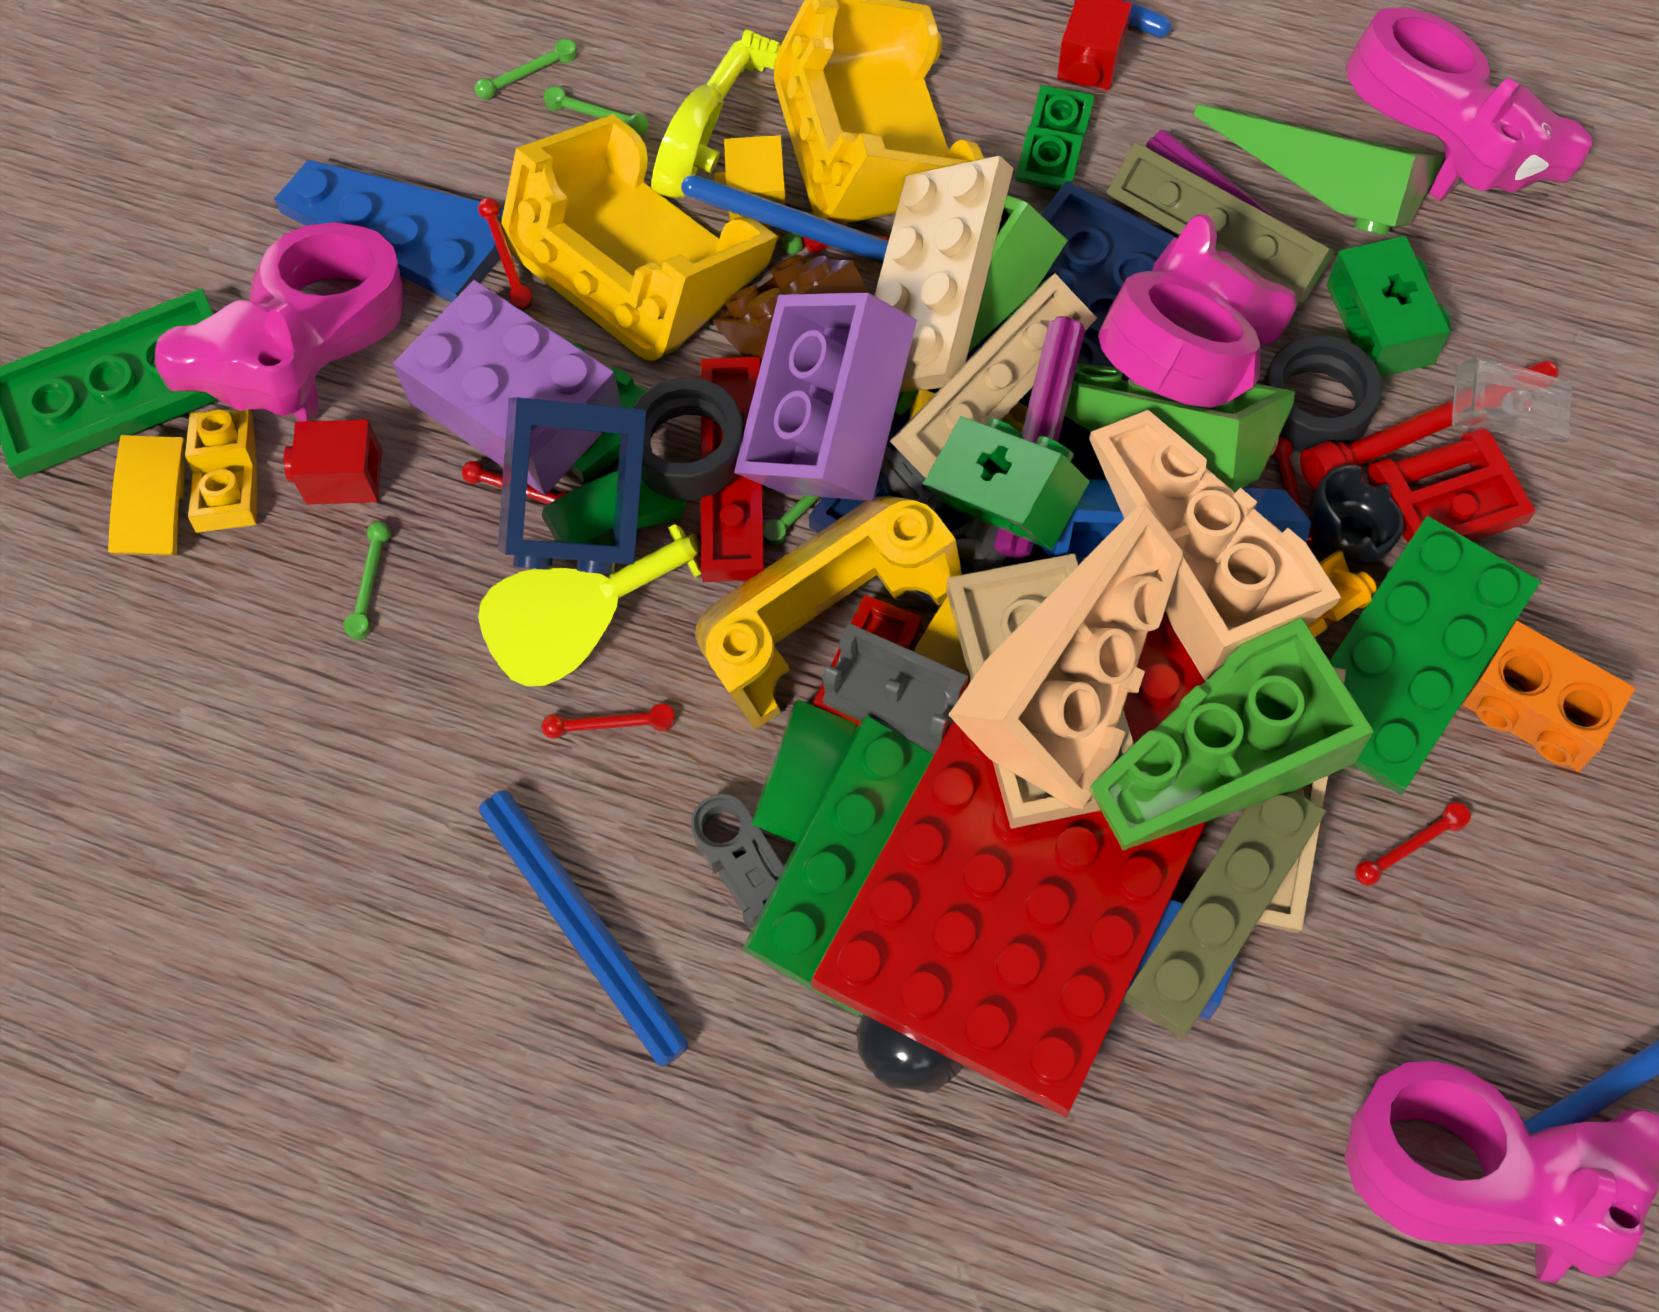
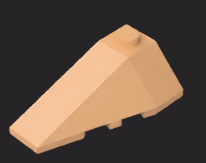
[1089,410,1341,681]
[949,506,1183,810]

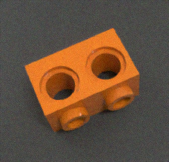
[1462,620,1636,772]

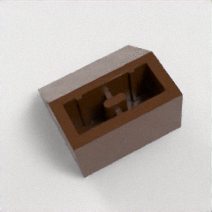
[712,254,869,363]

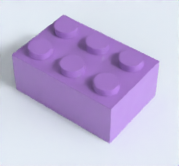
[392,280,622,496]
[734,293,917,501]

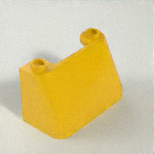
[774,0,985,225]
[501,114,778,361]
[695,496,962,730]

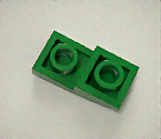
[1015,85,1095,190]
[541,471,686,561]
[751,699,856,843]

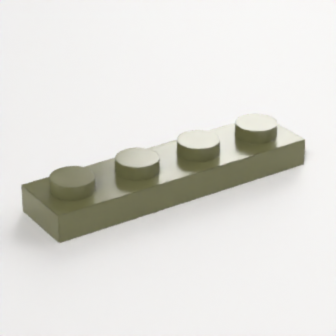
[1106,142,1335,304]
[1123,791,1327,1040]

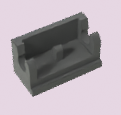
[822,623,968,755]

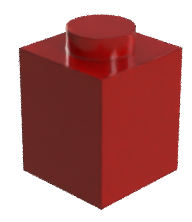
[1057,0,1132,91]
[283,419,382,505]

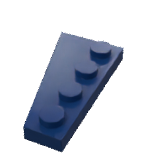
[274,160,504,302]

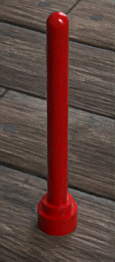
[1300,360,1559,492]

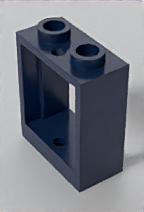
[498,397,646,574]

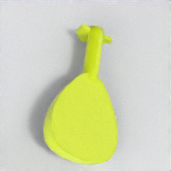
[651,30,780,199]
[478,524,701,687]

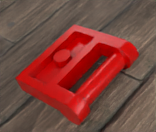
[1368,427,1536,544]

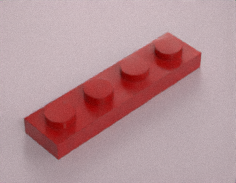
[701,357,764,582]

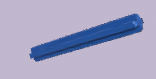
[479,790,688,1067]

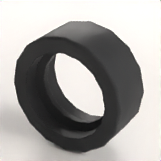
[1262,335,1382,452]
[632,377,744,500]

